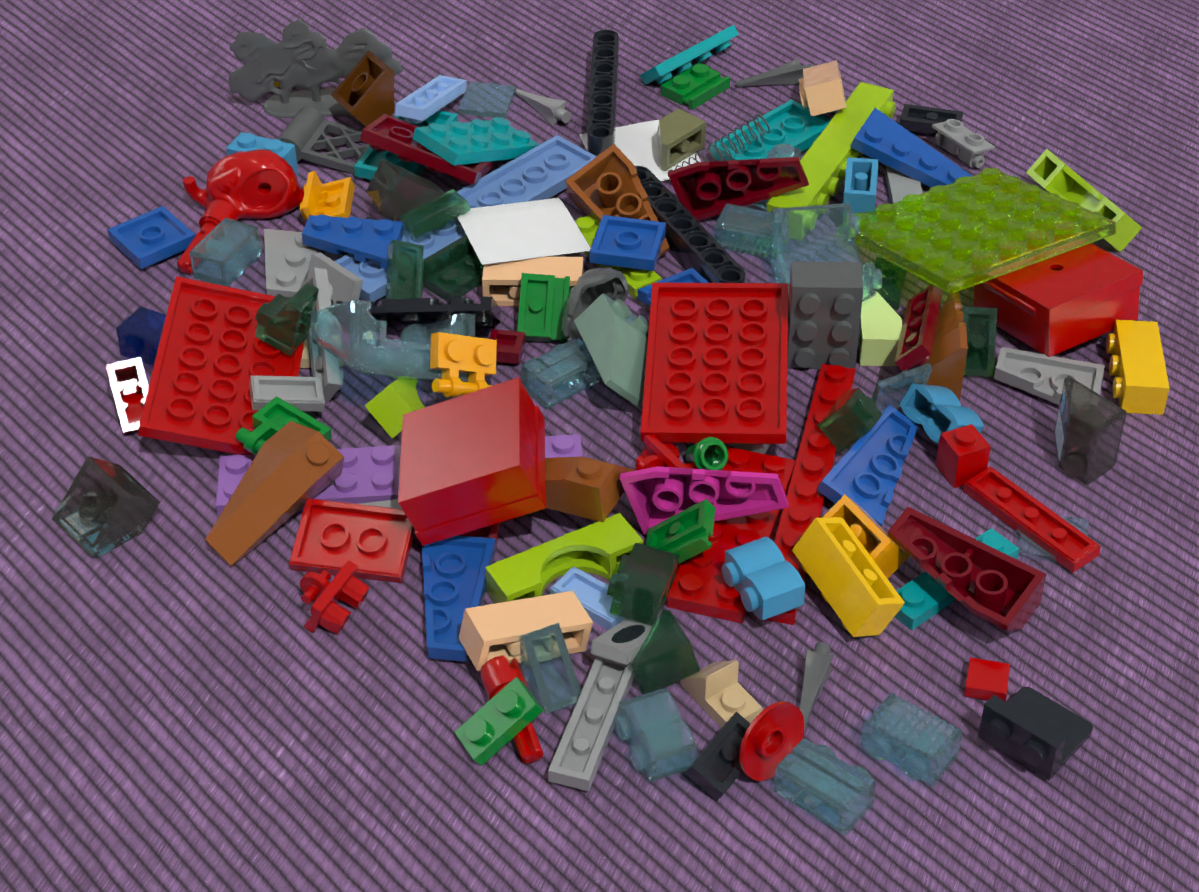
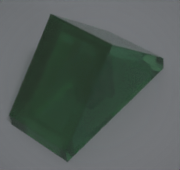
[631,610,700,695]

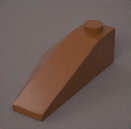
[565,144,670,258]
[911,289,968,401]
[205,421,344,568]
[545,456,635,522]

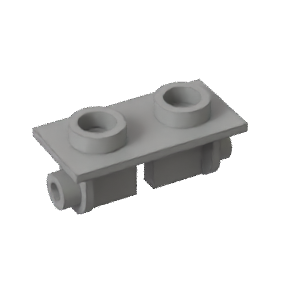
[932,119,995,168]

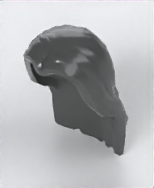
[562,268,629,354]

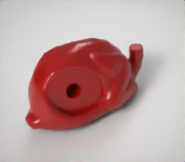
[183,149,304,219]

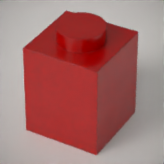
[936,424,991,488]

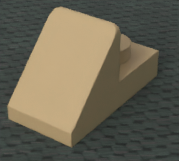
[681,660,763,729]

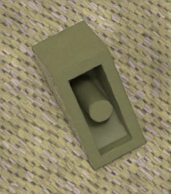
[658,108,706,171]

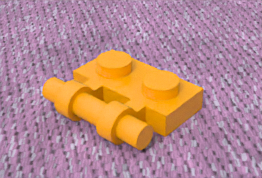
[430,332,497,398]

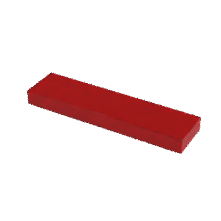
[963,466,1101,573]

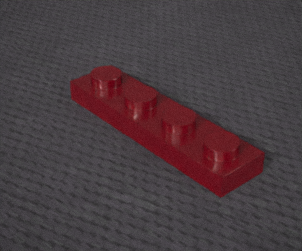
[894,282,943,373]

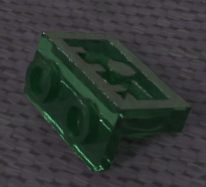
[421,235,484,302]

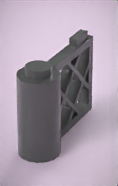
[278,106,370,174]

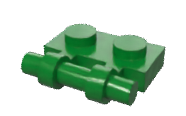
[235,396,332,455]

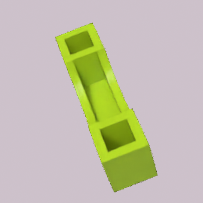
[1026,149,1142,252]
[485,513,643,604]

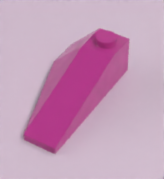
[620,467,789,535]

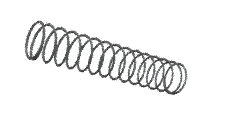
[668,114,770,172]

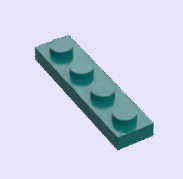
[640,25,739,85]
[894,528,1020,631]

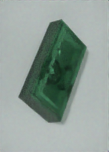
[399,189,470,239]
[870,257,909,310]

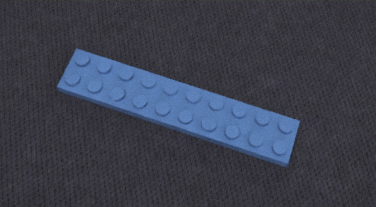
[335,135,597,302]

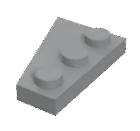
[264,228,322,301]
[994,347,1105,420]

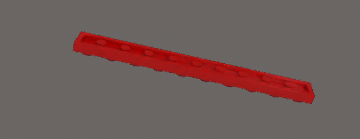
[756,364,856,625]

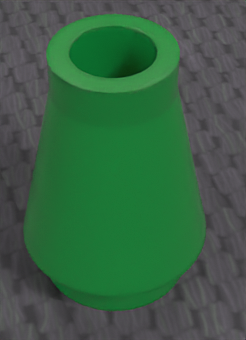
[686,437,728,470]

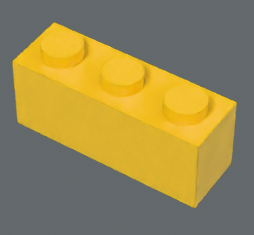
[1106,320,1170,415]
[792,517,905,637]

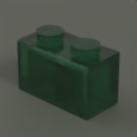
[607,543,680,627]

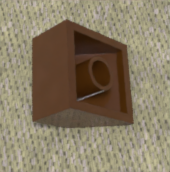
[331,50,395,126]

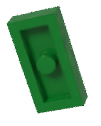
[455,677,544,766]

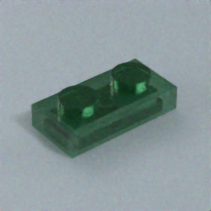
[386,240,424,299]

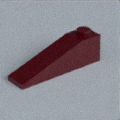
[668,157,809,221]
[888,507,1046,631]

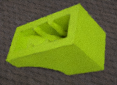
[365,371,425,438]

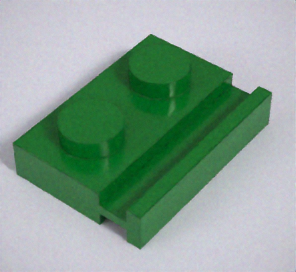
[661,63,730,110]
[517,273,570,343]
[642,499,716,577]

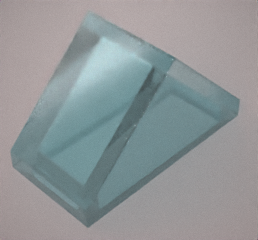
[519,623,581,714]

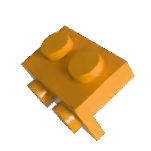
[300,171,355,221]

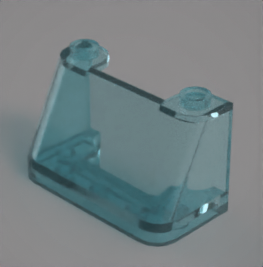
[770,203,882,302]
[311,300,475,382]

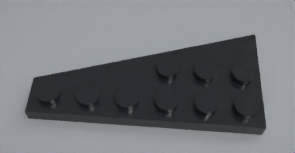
[301,297,501,328]

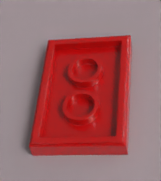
[289,498,415,583]

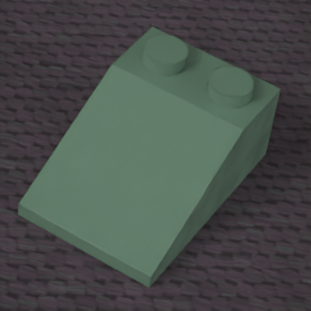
[574,293,649,410]

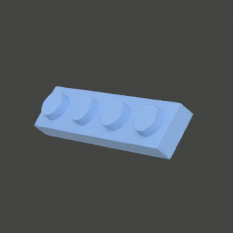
[395,75,467,123]

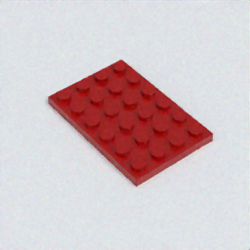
[138,276,307,455]
[640,283,789,444]

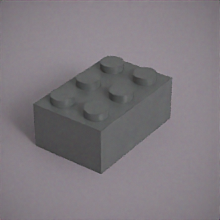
[787,261,863,369]

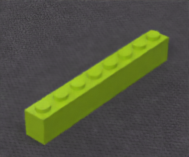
[765,82,896,239]

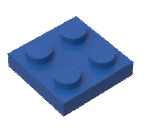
[107,206,195,269]
[590,215,666,271]

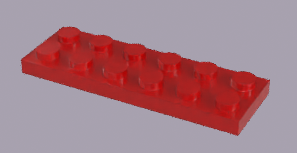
[667,446,796,624]

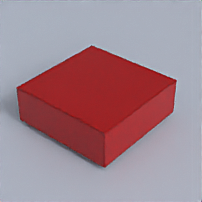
[964,657,1010,701]

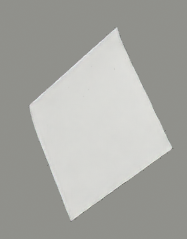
[580,120,701,181]
[452,198,591,265]

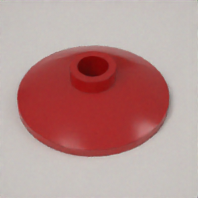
[739,701,804,781]

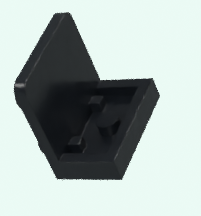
[978,687,1093,781]

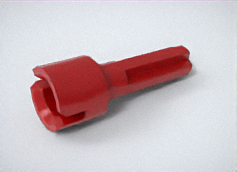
[177,200,239,274]
[480,655,544,764]

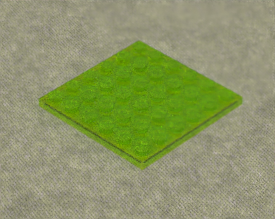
[837,168,1116,294]

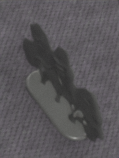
[229,18,403,118]

